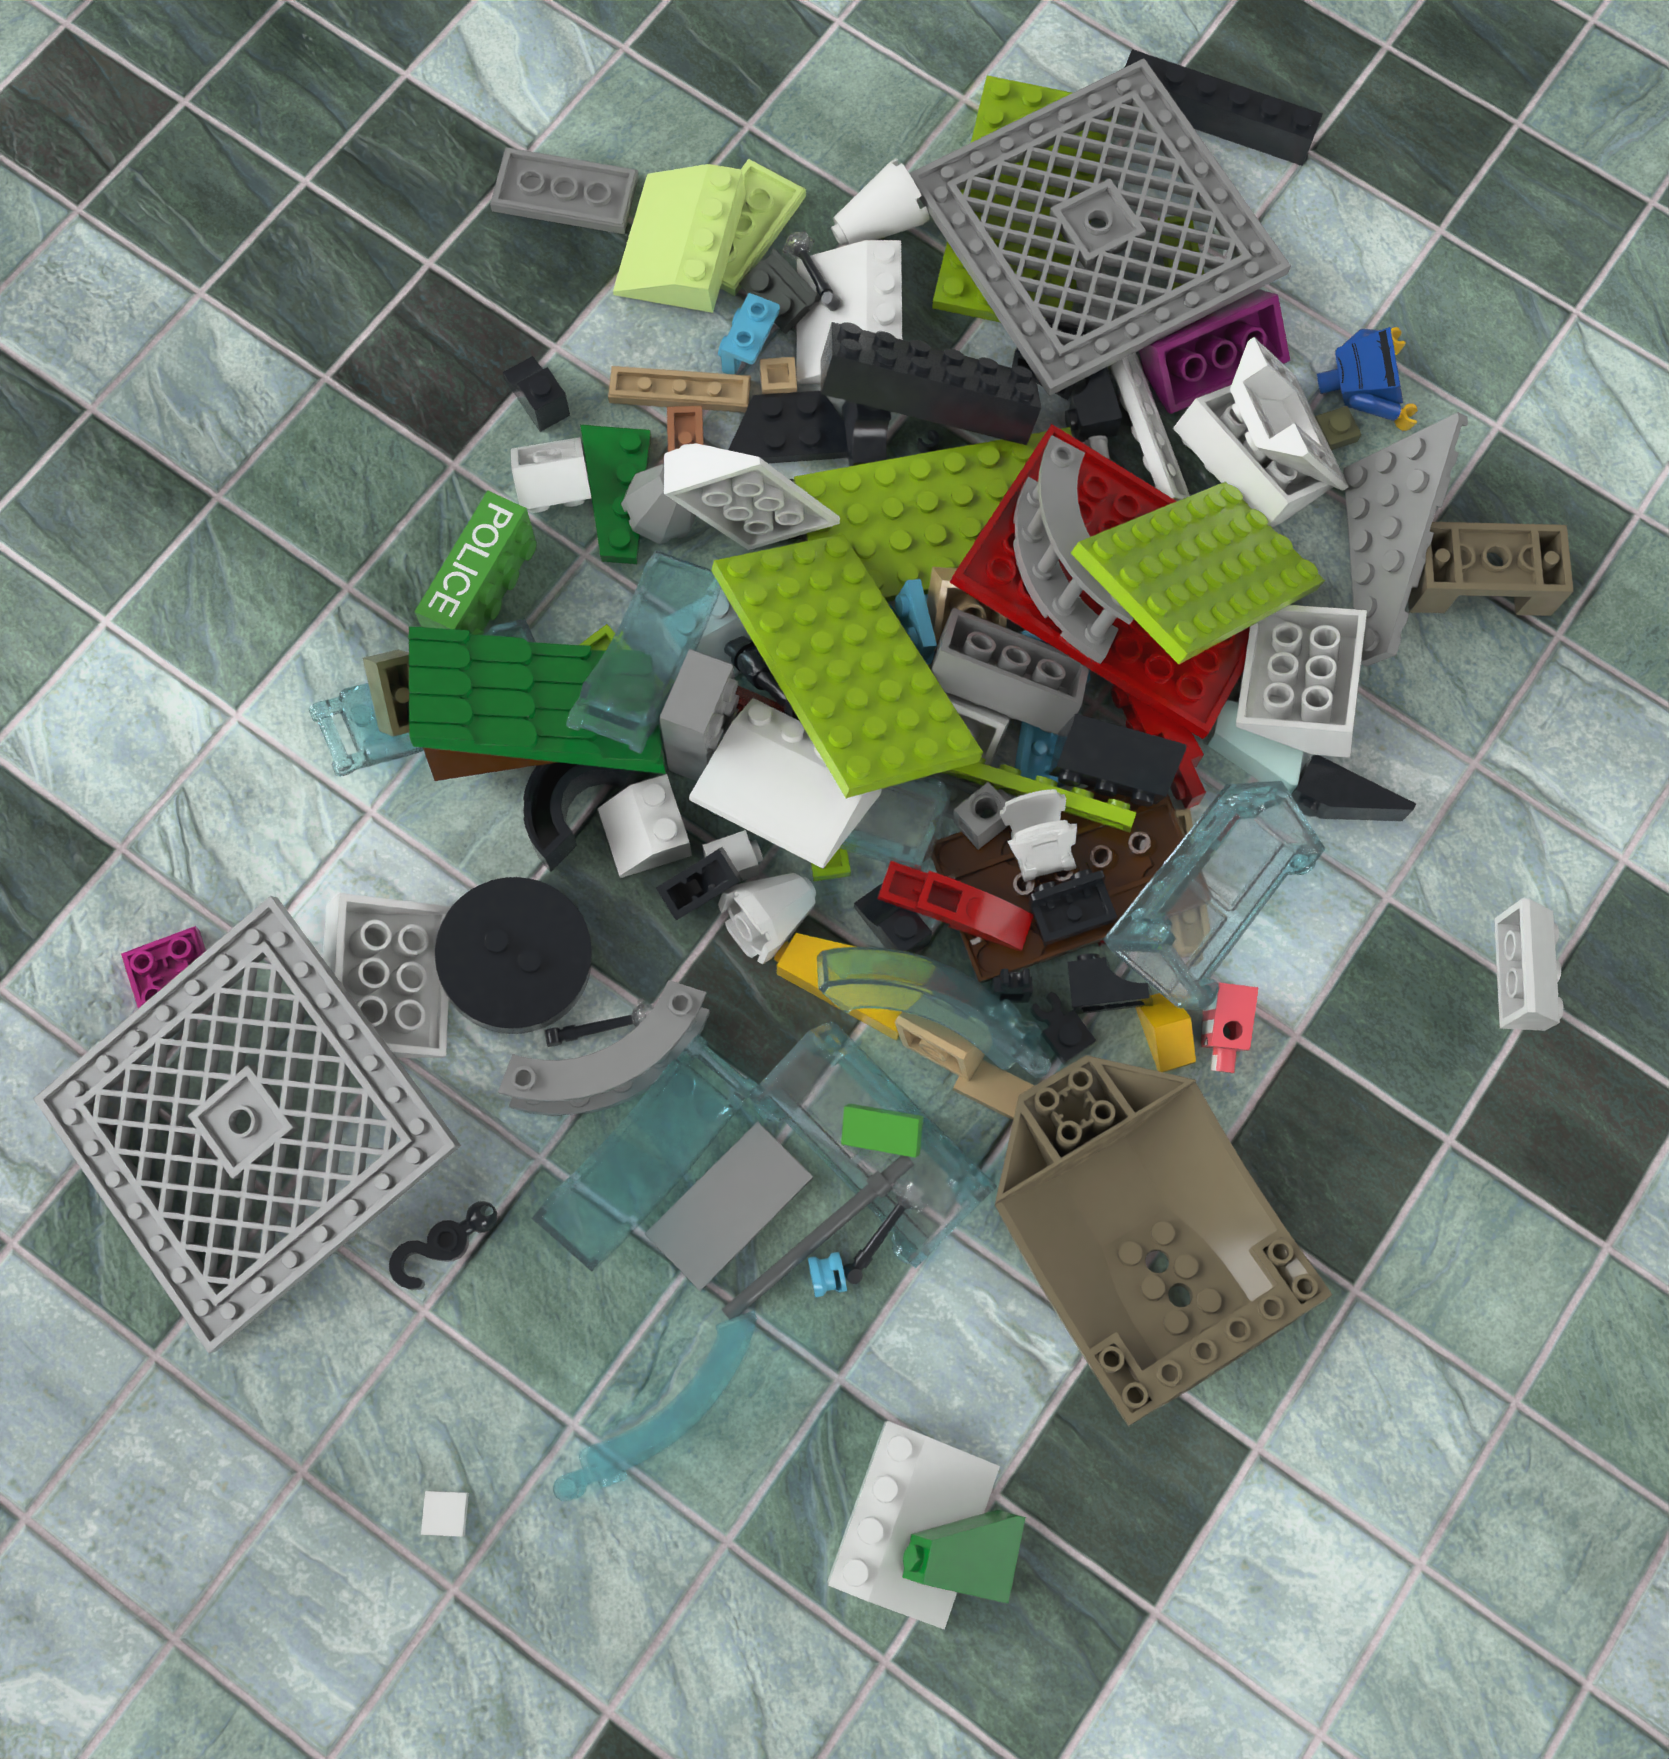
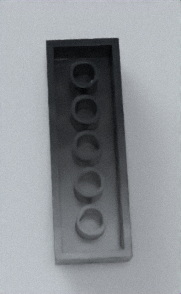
[820,322,1041,445]

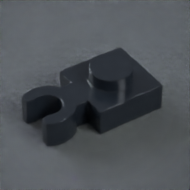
[990,968,1033,1003]
[1030,992,1096,1065]

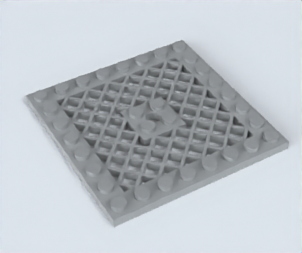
[909,58,1291,396]
[33,896,461,1353]

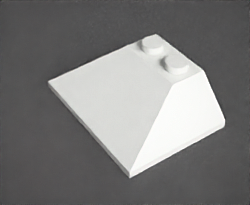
[1230,337,1349,491]

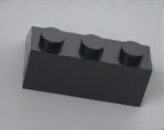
[1048,714,1187,807]

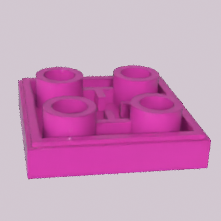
[121,926,206,1008]

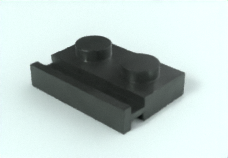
[739,248,821,335]

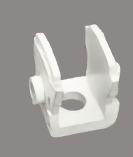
[1000,789,1077,882]

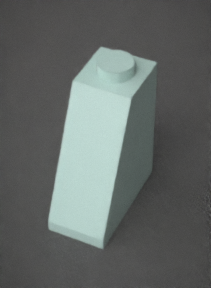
[1207,700,1303,797]

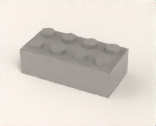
[930,608,1089,735]
[659,649,740,781]

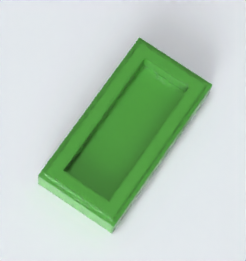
[841,1103,923,1158]

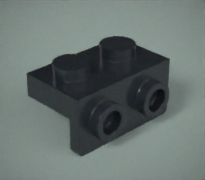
[1028,869,1118,946]

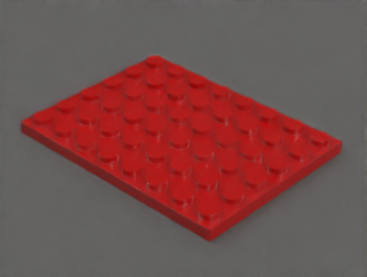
[950,424,1250,739]

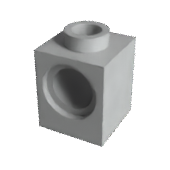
[953,782,1011,850]

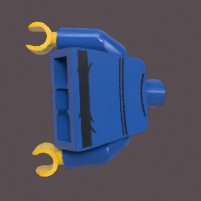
[1317,327,1418,431]

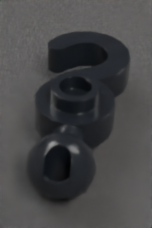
[389,1201,497,1290]

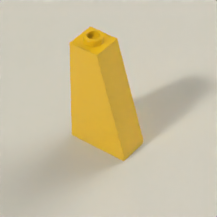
[774,933,936,1041]

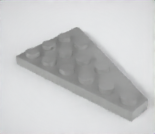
[1344,412,1468,666]

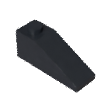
[1287,755,1416,821]

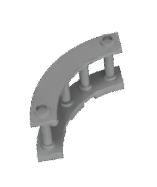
[1013,435,1134,664]
[498,980,710,1116]

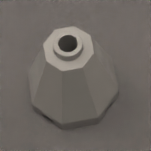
[621,464,696,544]

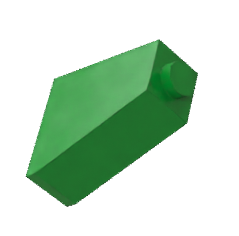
[902,1510,1026,1604]

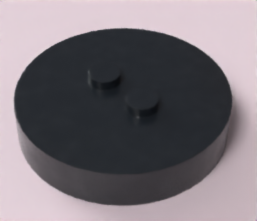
[435,877,592,1034]

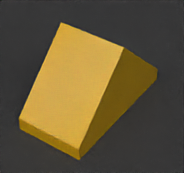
[1135,990,1196,1072]

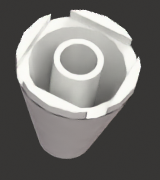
[831,158,930,246]

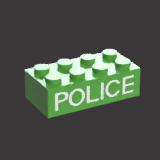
[414,490,537,635]

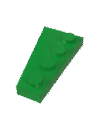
[580,424,651,564]

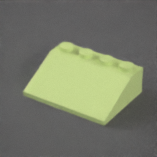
[613,164,746,313]

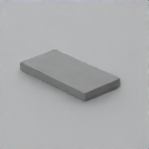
[490,147,639,234]
[644,1121,813,1292]

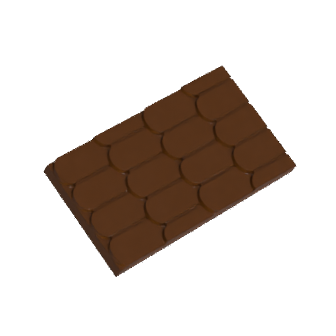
[926,786,1213,983]

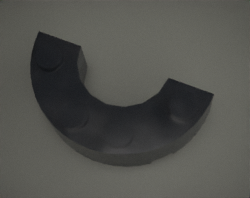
[523,762,650,872]

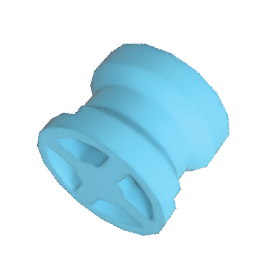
[808,1252,847,1298]

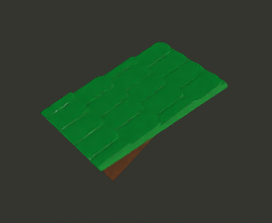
[409,626,666,781]

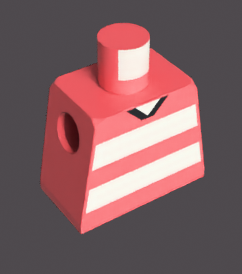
[1201,983,1258,1073]

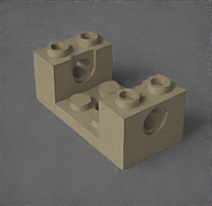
[1408,522,1574,616]

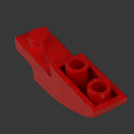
[1111,684,1206,809]
[877,861,1034,952]

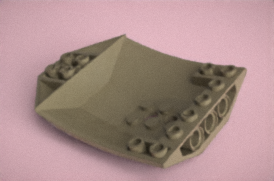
[995,1055,1333,1427]

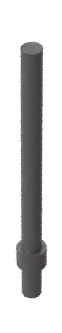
[722,1155,915,1322]

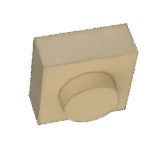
[759,357,797,394]

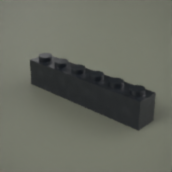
[1124,49,1323,166]

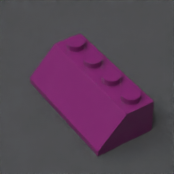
[1139,289,1290,414]

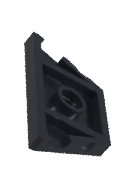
[728,391,848,464]

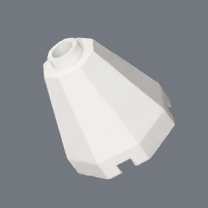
[718,873,816,964]

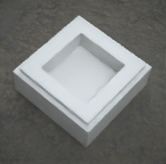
[421,1491,469,1537]

